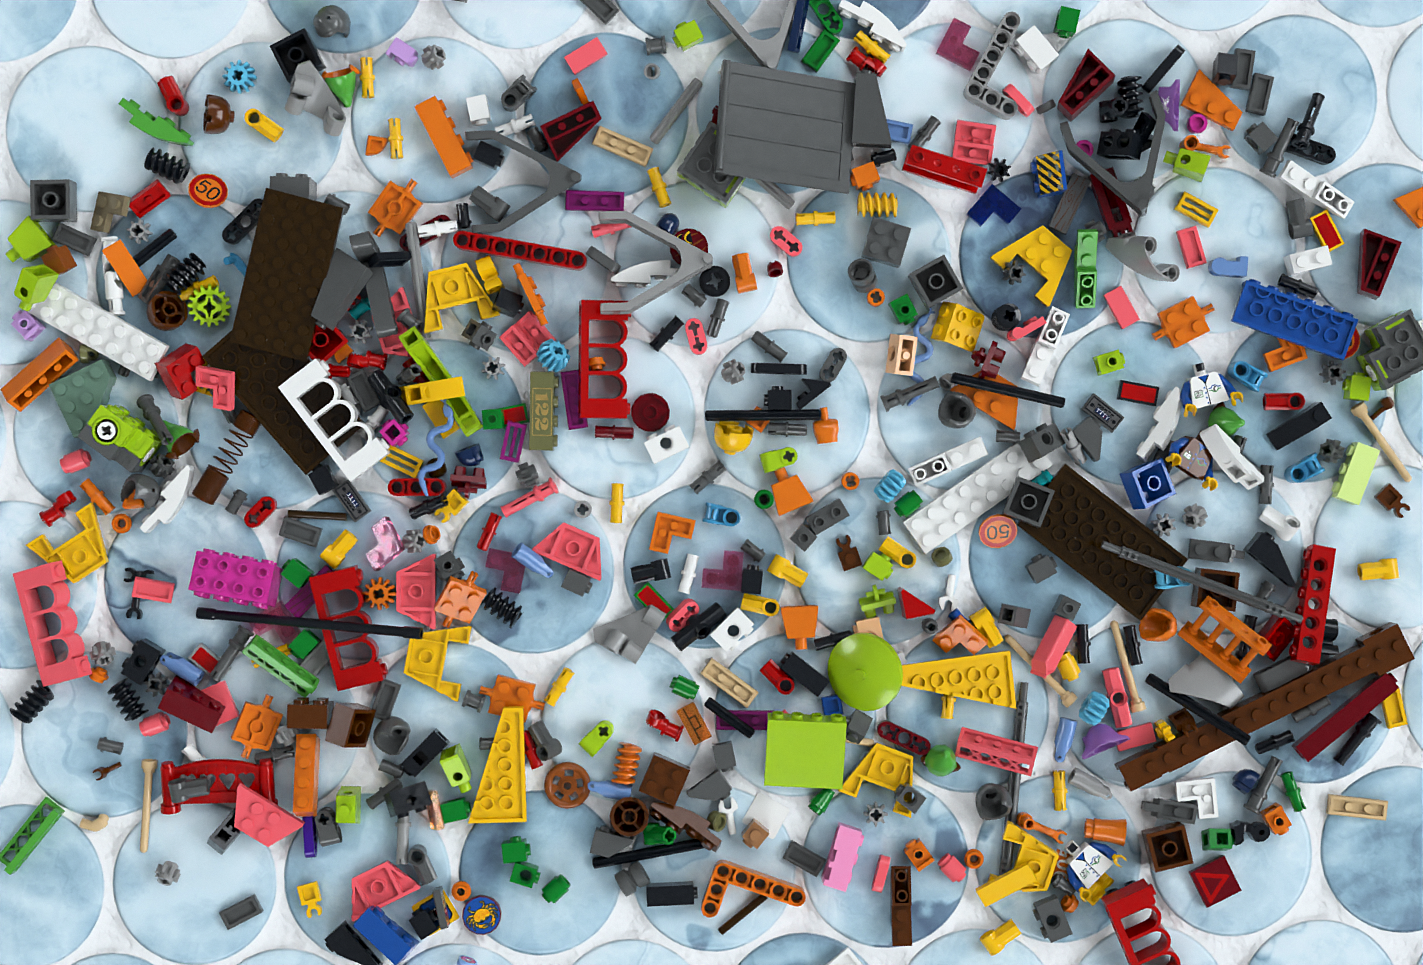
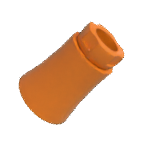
[1084,818,1127,846]

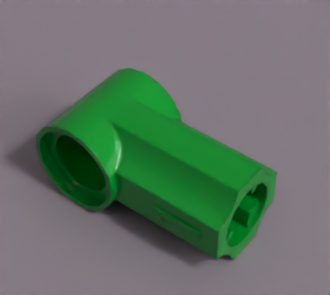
[643,822,676,845]

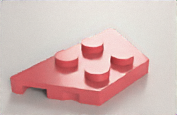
[371,287,413,357]
[532,522,602,581]
[396,554,436,629]
[234,783,305,847]
[351,860,421,922]

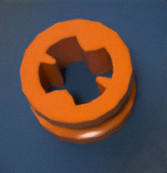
[867,288,885,307]
[841,472,859,490]

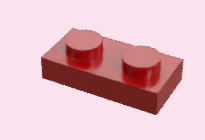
[129,179,171,219]

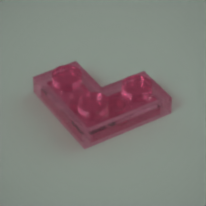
[936,18,980,71]
[366,516,405,571]
[485,548,526,594]
[702,550,744,591]
[249,600,301,644]

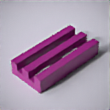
[500,420,527,463]

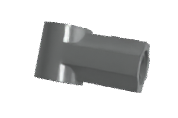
[469,185,511,222]
[1286,198,1313,239]
[527,720,562,761]
[168,777,210,803]
[408,844,438,885]

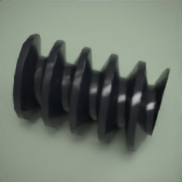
[1117,76,1144,119]
[144,147,190,184]
[163,253,206,295]
[991,303,1021,331]
[481,587,523,629]
[107,678,149,721]
[10,680,54,724]

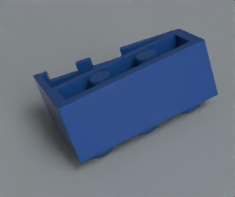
[353,905,420,965]

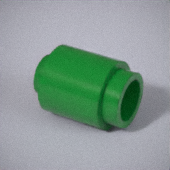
[893,490,923,518]
[669,675,700,700]
[542,874,571,903]

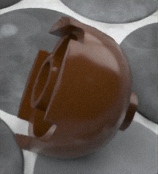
[203,94,234,134]
[146,291,188,331]
[609,797,649,837]

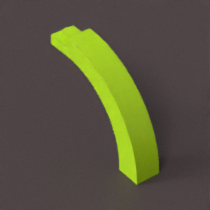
[398,326,483,437]

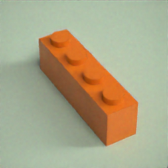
[414,96,474,179]
[0,337,79,412]
[293,734,320,817]

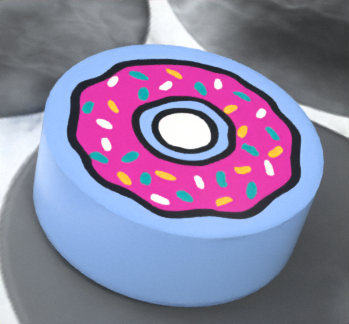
[457,955,478,965]

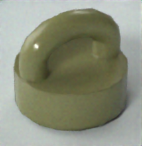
[79,344,99,364]
[931,547,953,567]
[707,811,727,832]

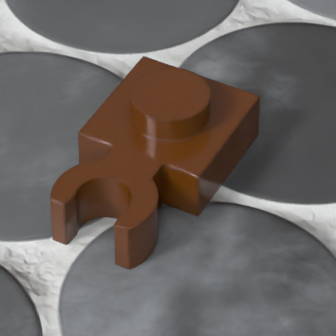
[1374,483,1411,518]
[836,535,862,571]
[1168,708,1199,738]

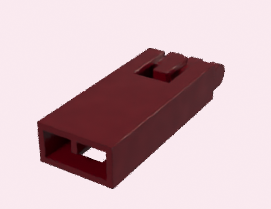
[1088,167,1133,237]

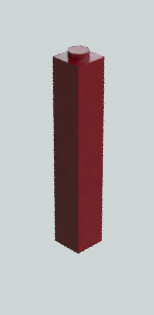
[1291,673,1399,762]

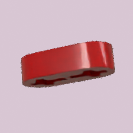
[244,496,277,528]

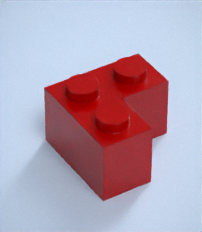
[154,343,205,400]

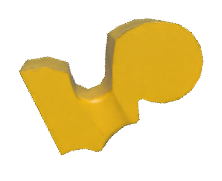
[475,255,505,295]

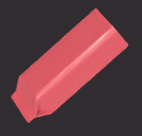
[1030,615,1077,679]

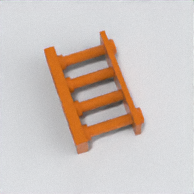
[1177,596,1272,684]

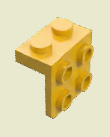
[931,301,985,352]

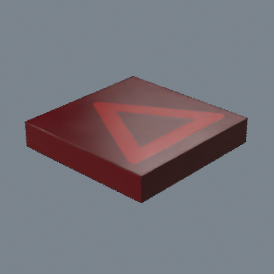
[1188,855,1242,908]

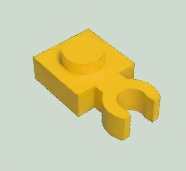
[434,488,469,523]
[1154,719,1176,742]
[1083,873,1114,906]
[297,881,322,918]

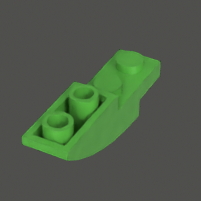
[118,98,194,146]
[1074,229,1098,308]

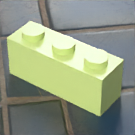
[1331,442,1380,505]

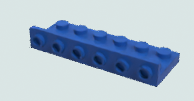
[1231,279,1359,361]

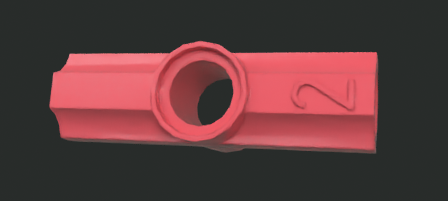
[1102,667,1132,728]

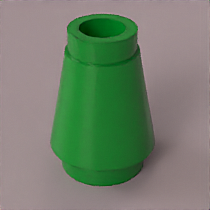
[754,490,774,509]
[808,788,835,816]

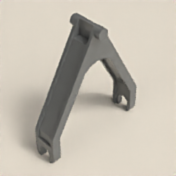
[1060,90,1166,217]
[465,130,582,233]

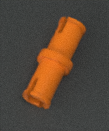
[79,478,116,515]

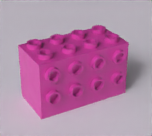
[188,548,283,609]

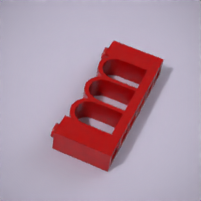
[578,300,631,419]
[309,565,388,691]
[1101,878,1181,965]

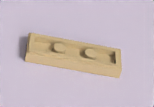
[592,126,653,167]
[700,658,759,708]
[1326,794,1388,821]

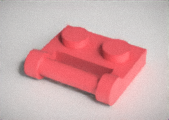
[1007,316,1047,341]

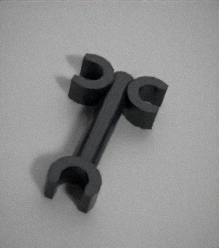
[124,567,154,619]

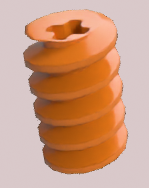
[611,742,642,785]

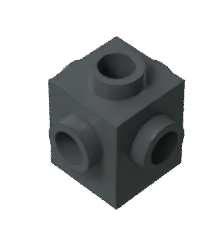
[461,318,497,351]
[434,550,465,582]

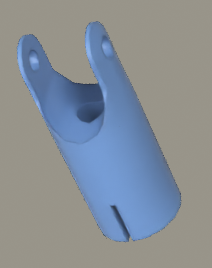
[511,543,553,578]
[160,652,205,686]
[1054,717,1078,763]
[588,780,632,800]

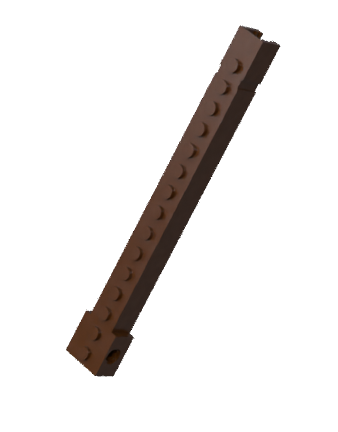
[1114,622,1415,791]

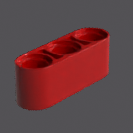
[388,478,447,496]

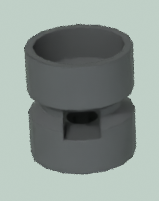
[848,259,878,293]
[614,861,650,897]

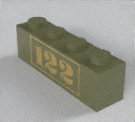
[529,372,559,451]

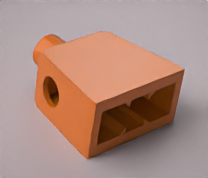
[771,467,813,516]
[780,605,818,650]

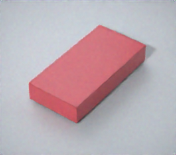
[564,37,608,75]
[1176,226,1207,269]
[1103,286,1140,329]
[131,576,175,603]
[1116,722,1157,752]

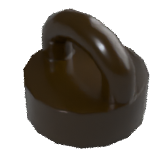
[426,458,447,478]

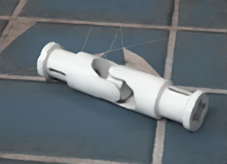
[100,236,126,316]

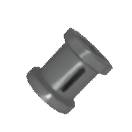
[645,36,667,56]
[396,308,422,330]
[462,690,486,713]

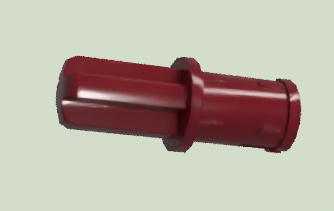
[595,425,634,440]

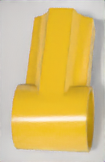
[244,109,284,143]
[319,529,358,569]
[878,536,916,568]
[767,554,808,588]
[1357,558,1399,580]
[741,593,780,616]
[969,607,1004,648]
[980,919,1022,956]

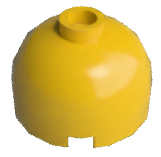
[714,421,754,455]

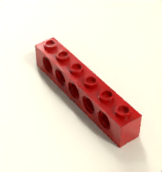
[1289,544,1336,665]

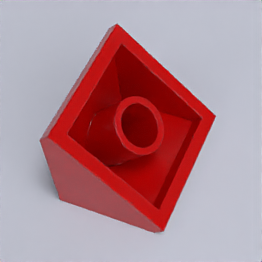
[309,325,349,362]
[897,587,936,619]
[1258,615,1294,662]

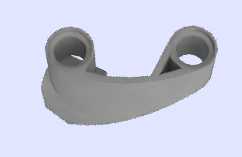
[285,60,346,136]
[1105,232,1180,282]
[593,605,666,664]
[1168,653,1244,709]

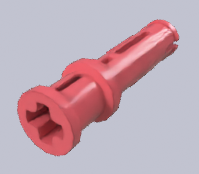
[501,477,559,518]

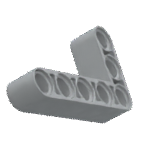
[963,12,1020,120]

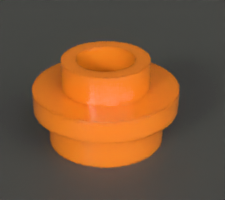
[589,357,606,371]
[112,514,132,533]
[423,525,440,545]
[89,666,109,684]
[964,849,984,869]
[452,881,471,901]
[1061,894,1079,913]

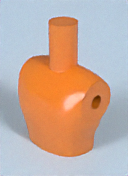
[813,407,839,444]

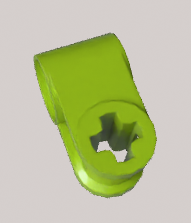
[759,447,798,473]
[578,720,614,757]

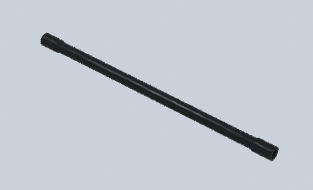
[196,607,423,640]

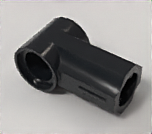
[1099,97,1128,123]
[630,558,671,584]

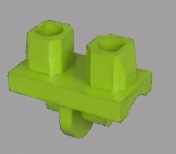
[858,584,896,618]

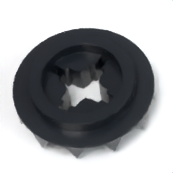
[699,266,730,297]

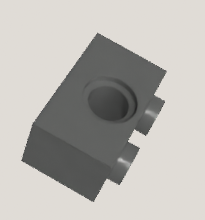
[1018,422,1065,463]
[805,498,850,535]
[1032,894,1073,943]

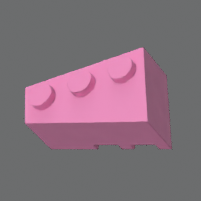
[821,822,864,892]

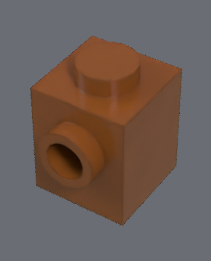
[41,245,77,275]

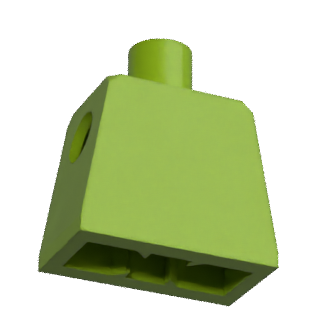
[1163,148,1211,182]
[5,216,56,262]
[14,264,59,311]
[440,743,472,793]
[336,786,361,824]

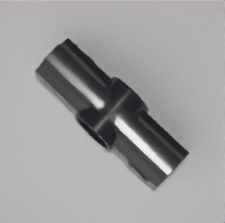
[367,369,414,425]
[670,602,727,651]

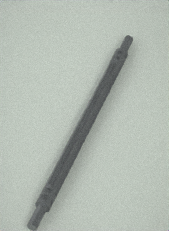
[1100,541,1303,623]
[999,682,1028,875]

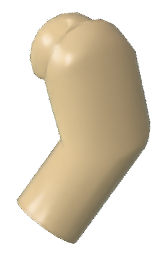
[79,814,109,832]

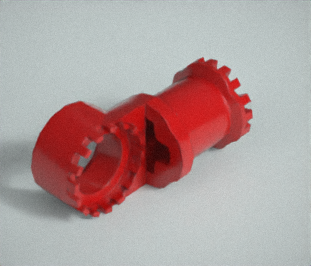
[846,46,887,77]
[346,350,388,371]
[39,490,77,527]
[646,710,684,742]

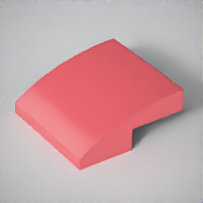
[952,120,996,165]
[499,310,556,367]
[201,680,240,726]

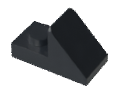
[1133,112,1156,153]
[796,378,831,410]

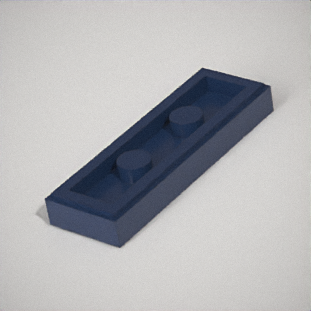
[787,0,810,53]

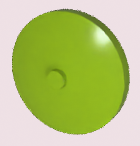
[828,633,903,711]

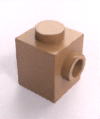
[742,818,769,849]

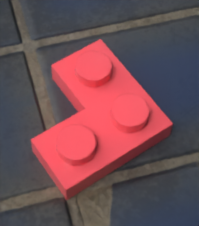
[195,365,235,411]

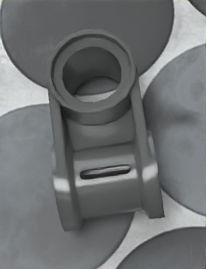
[501,74,537,112]
[315,807,342,847]

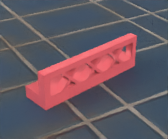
[955,727,1038,776]

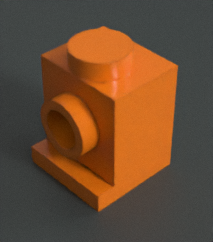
[1260,802,1292,835]
[903,838,935,872]

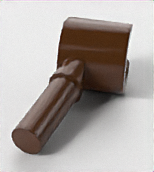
[1370,397,1394,420]
[93,762,122,780]

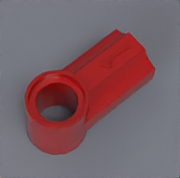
[157,75,189,116]
[1263,392,1305,411]
[759,659,795,695]

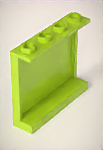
[764,711,847,789]

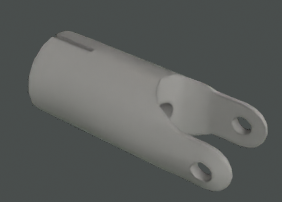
[1068,767,1112,800]

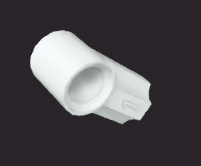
[1258,505,1301,541]

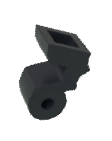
[1321,619,1339,655]
[1229,820,1270,846]

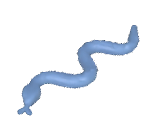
[907,308,935,406]
[418,399,454,497]

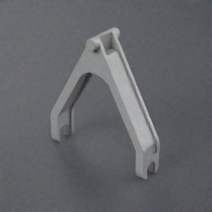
[706,0,797,69]
[598,211,713,315]

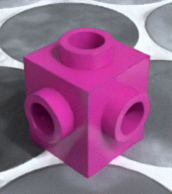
[379,419,410,447]

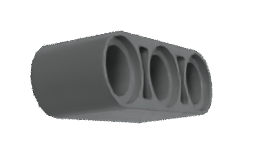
[1253,656,1313,693]

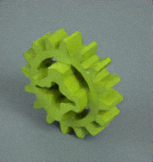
[188,284,231,327]

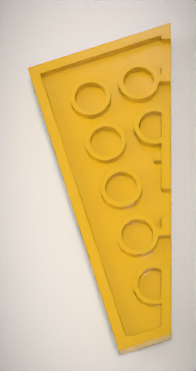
[901,650,1016,709]
[468,706,527,823]

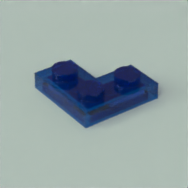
[966,184,1021,227]

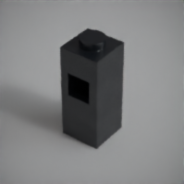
[780,651,830,697]
[401,728,450,777]
[646,881,698,907]

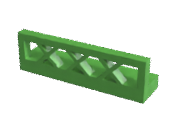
[242,634,320,697]
[0,797,65,875]

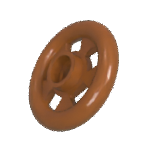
[544,762,591,809]

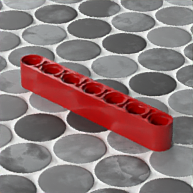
[453,231,587,271]

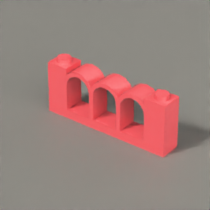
[13,560,92,687]

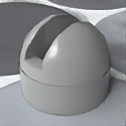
[644,63,661,80]
[938,373,955,391]

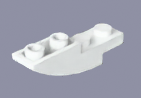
[838,0,907,52]
[1278,160,1355,219]
[611,260,679,288]
[1020,306,1070,386]
[1136,387,1182,463]
[1200,424,1264,490]
[908,436,988,486]
[140,465,195,533]

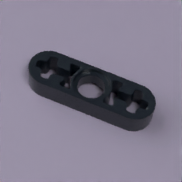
[1141,44,1186,94]
[1285,134,1336,165]
[222,199,263,245]
[751,363,807,375]

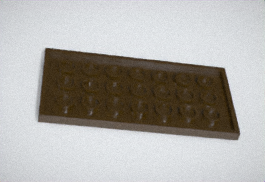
[229,188,345,362]
[202,331,365,475]
[1017,464,1188,621]

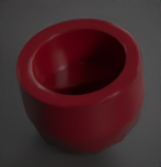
[767,260,783,277]

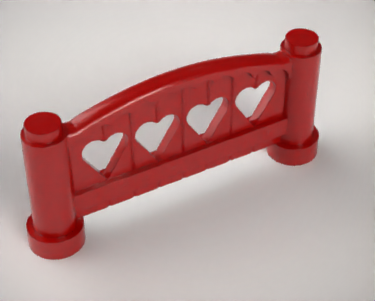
[160,758,278,815]

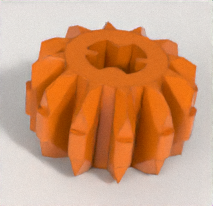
[363,577,396,610]

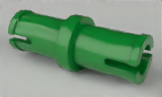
[1280,771,1306,812]

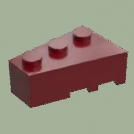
[1057,49,1116,122]
[540,101,602,162]
[1357,229,1402,300]
[158,675,225,733]

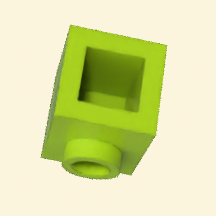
[672,20,704,52]
[1092,349,1125,376]
[1342,372,1372,402]
[862,551,893,581]

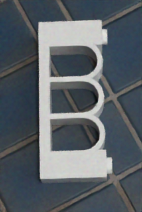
[278,358,391,482]

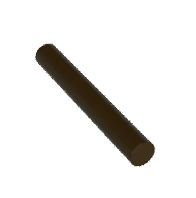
[287,510,347,521]
[718,894,768,935]

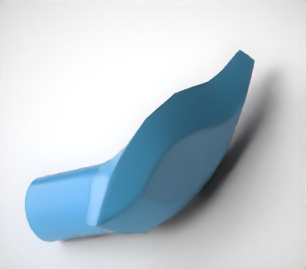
[223,253,247,277]

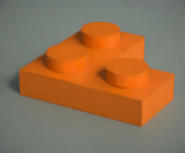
[1263,338,1308,372]
[649,512,696,554]
[932,614,988,655]

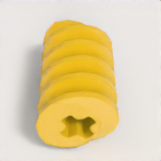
[857,192,898,218]

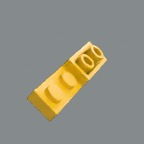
[399,376,465,406]

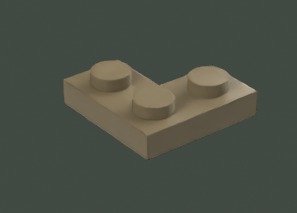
[90,191,131,233]

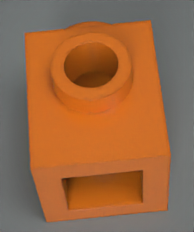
[850,161,880,191]

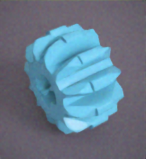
[222,60,257,94]
[536,338,570,373]
[874,469,906,503]
[1079,691,1109,726]

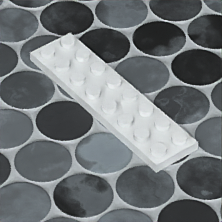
[19,282,169,381]
[903,437,1053,554]

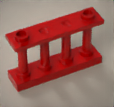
[902,145,987,194]

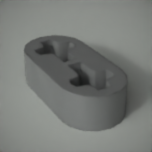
[586,246,621,275]
[819,348,847,382]

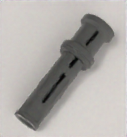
[1259,118,1299,178]
[880,376,940,412]
[136,394,174,445]
[209,625,254,682]
[1243,756,1283,814]

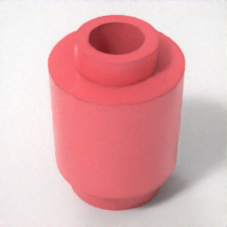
[60,448,92,473]
[139,712,171,737]
[937,853,966,882]

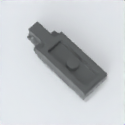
[138,254,180,304]
[1188,539,1245,563]
[1141,798,1198,824]

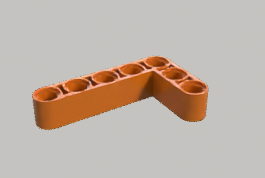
[701,860,806,918]

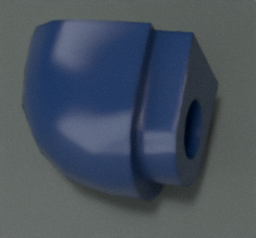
[656,213,679,235]
[455,443,484,466]
[1232,769,1260,795]

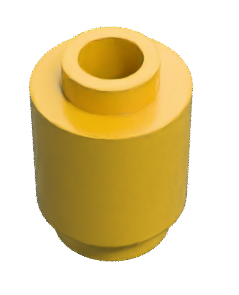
[1057,651,1081,682]

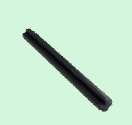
[951,372,1065,408]
[705,409,821,421]
[1145,673,1251,745]
[592,839,704,869]

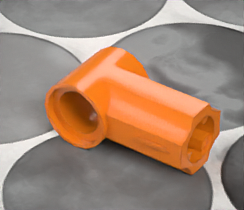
[732,253,757,294]

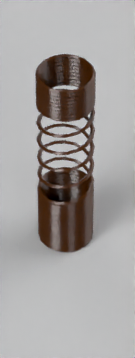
[192,409,261,505]

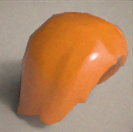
[1139,608,1177,642]

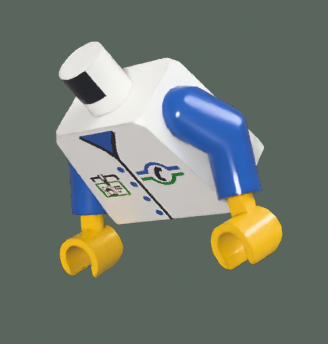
[1180,362,1243,417]
[1064,840,1127,902]

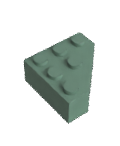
[49,359,117,438]

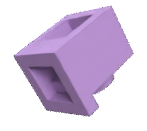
[385,37,418,67]
[11,310,46,341]

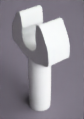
[938,574,959,611]
[718,797,738,835]

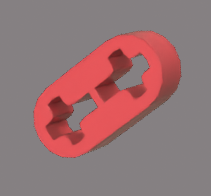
[1002,84,1035,117]
[770,226,803,257]
[685,318,707,355]
[666,598,699,632]
[871,855,890,893]

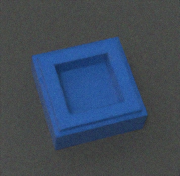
[821,694,844,715]

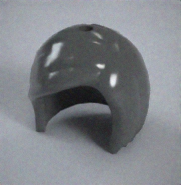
[313,5,351,38]
[938,391,976,429]
[120,474,160,509]
[373,716,411,756]
[976,783,1012,820]

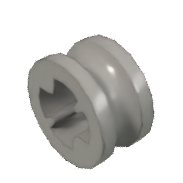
[574,501,592,518]

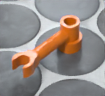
[1179,135,1231,159]
[1016,812,1067,844]

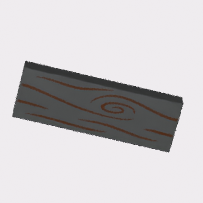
[1048,173,1090,235]

